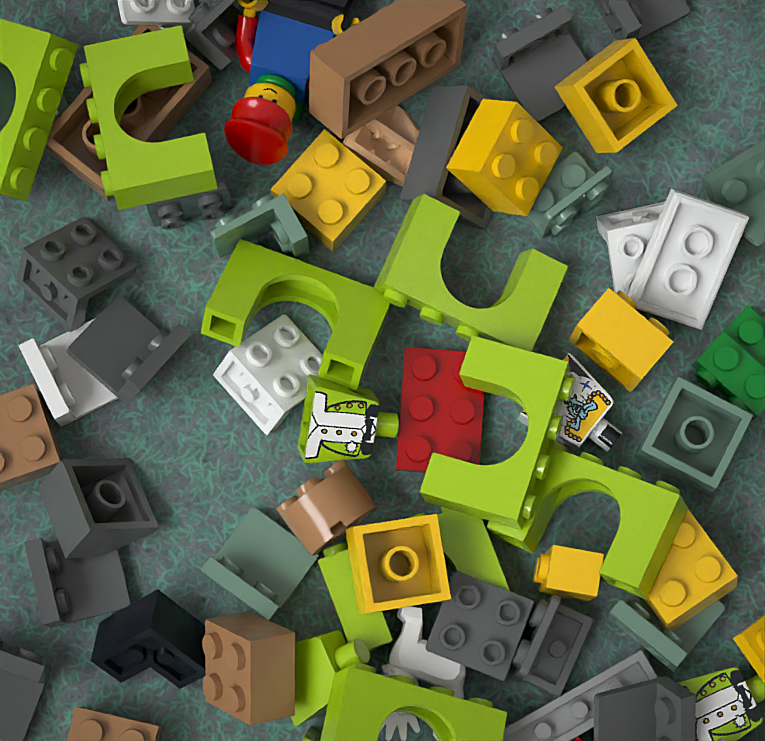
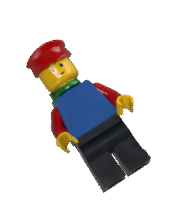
[224,0,360,165]

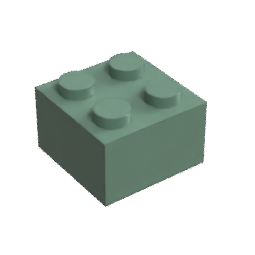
[634,376,753,495]

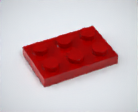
[396,347,484,473]

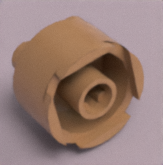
[276,459,378,556]

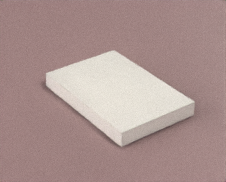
[628,188,749,330]

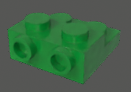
[691,305,765,421]

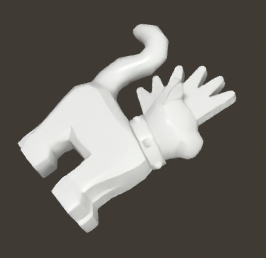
[379,606,466,741]

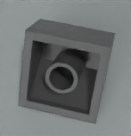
[38,458,159,558]

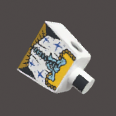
[517,353,622,452]

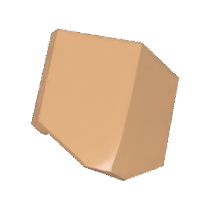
[342,105,420,187]

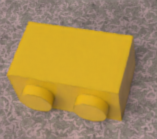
[533,545,604,602]

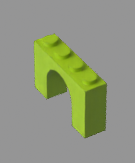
[0,19,78,202]
[79,25,218,210]
[374,194,568,352]
[201,239,391,391]
[420,336,576,530]
[487,439,688,600]
[318,506,510,651]
[321,663,507,741]

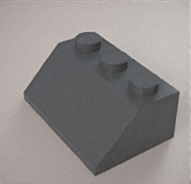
[399,85,492,230]

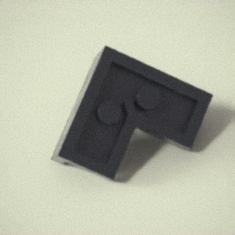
[91,589,206,689]

